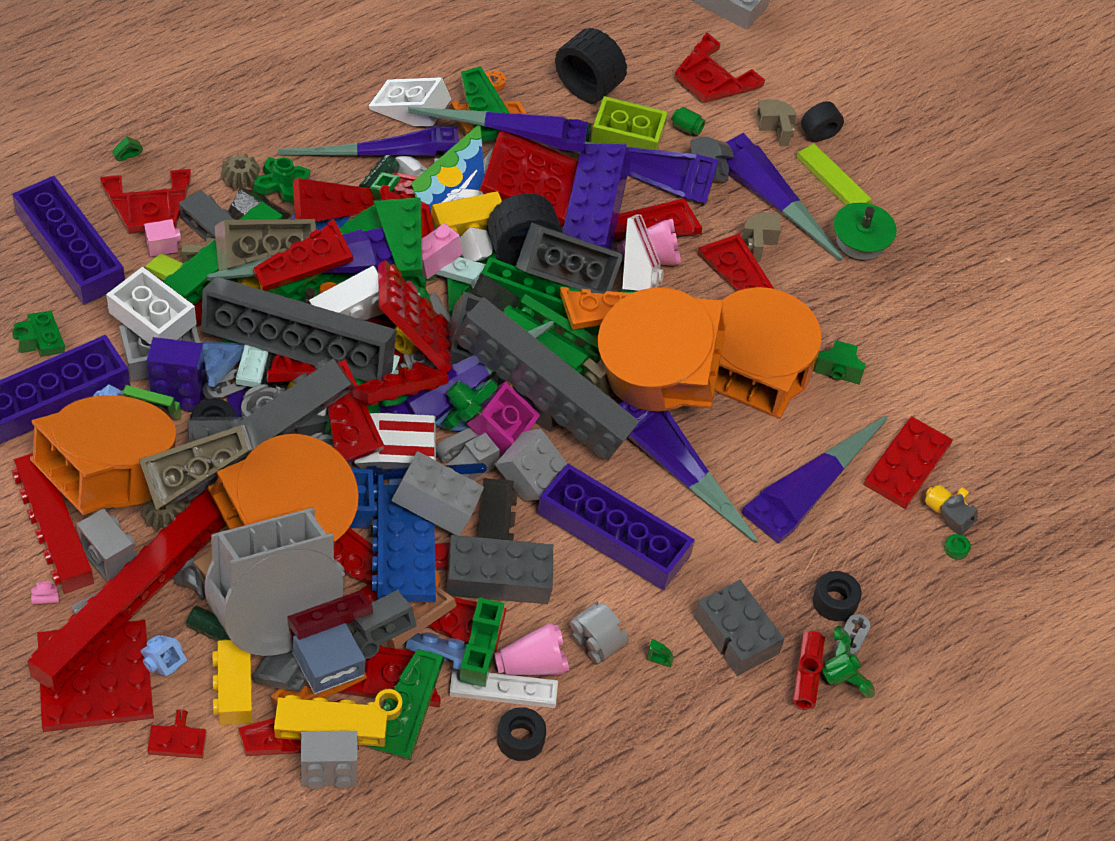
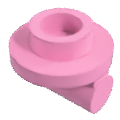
[31,581,59,605]

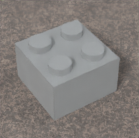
[495,428,567,502]
[77,508,137,582]
[301,731,357,789]

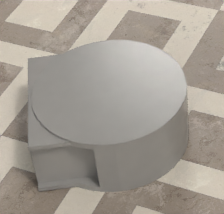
[204,508,343,656]

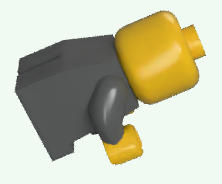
[925,485,978,535]

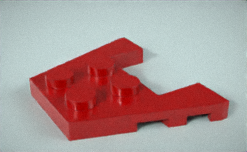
[674,33,765,102]
[100,169,191,233]

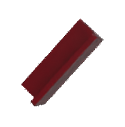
[287,590,373,643]

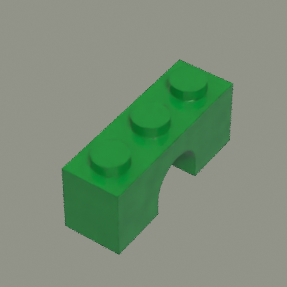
[460,597,505,687]

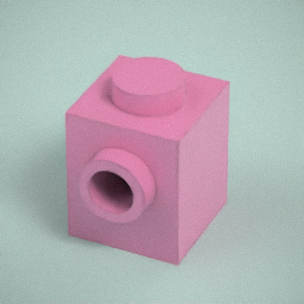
[144,219,181,257]

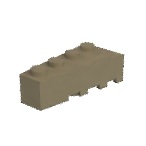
[215,219,316,271]
[139,425,253,510]

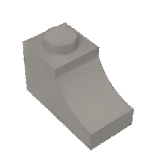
[444,432,500,480]

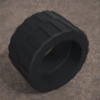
[555,28,627,102]
[487,193,563,266]

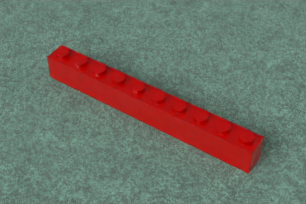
[27,490,227,692]

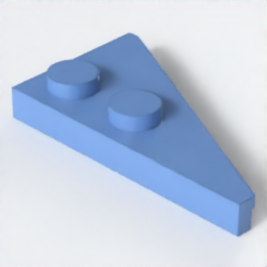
[201,341,245,387]
[406,632,466,670]

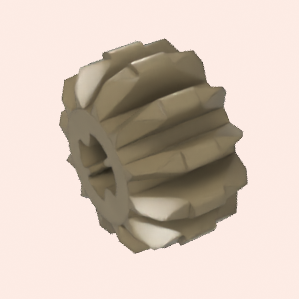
[221,153,260,191]
[141,500,185,532]

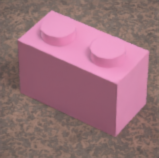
[422,223,463,279]

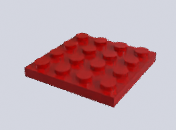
[479,130,579,226]
[378,260,452,373]
[37,620,154,732]

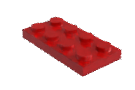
[863,416,953,509]

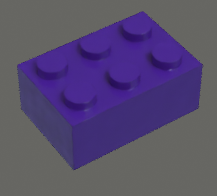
[147,337,206,411]

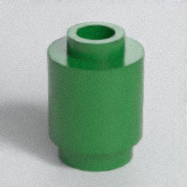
[671,107,706,136]

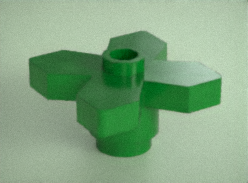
[253,157,311,204]
[442,379,498,430]

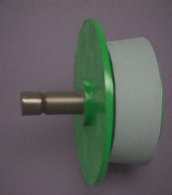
[833,203,897,260]

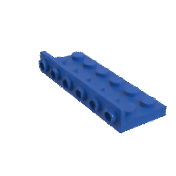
[372,475,436,602]

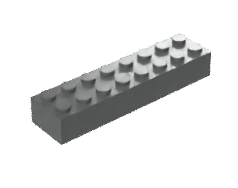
[201,277,397,381]
[454,297,640,461]
[175,358,355,503]

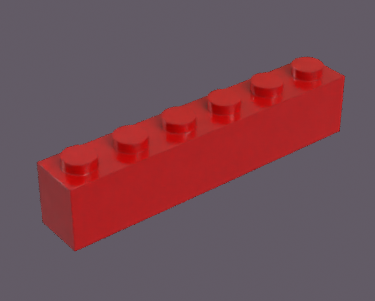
[11,453,94,594]

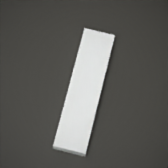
[449,669,558,708]

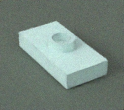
[436,257,486,286]
[236,345,270,387]

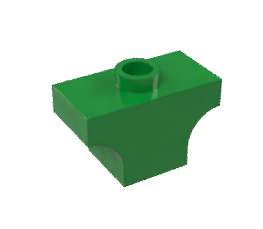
[814,340,866,385]

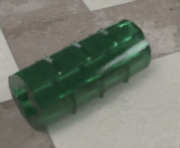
[359,155,400,199]
[186,606,231,642]

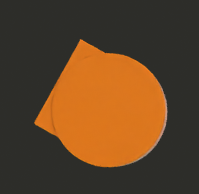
[598,287,727,411]
[715,287,822,419]
[30,395,176,515]
[208,434,358,546]

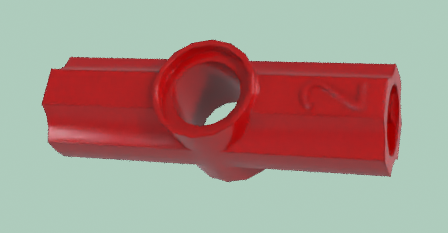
[792,630,826,710]

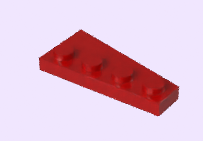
[253,219,353,291]
[698,234,774,291]
[353,362,448,405]
[334,527,378,584]

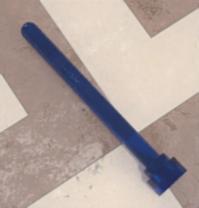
[366,463,487,484]

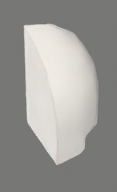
[390,156,427,176]
[460,227,493,261]

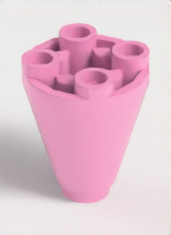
[617,219,682,266]
[494,623,569,675]

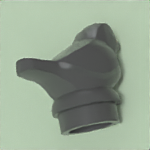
[173,566,206,600]

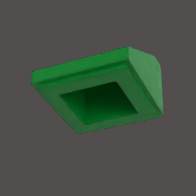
[370,172,401,199]

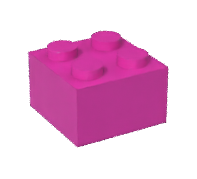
[466,381,540,456]

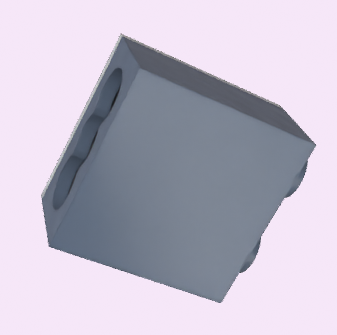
[292,623,366,695]

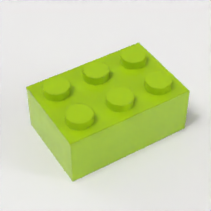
[591,96,668,150]

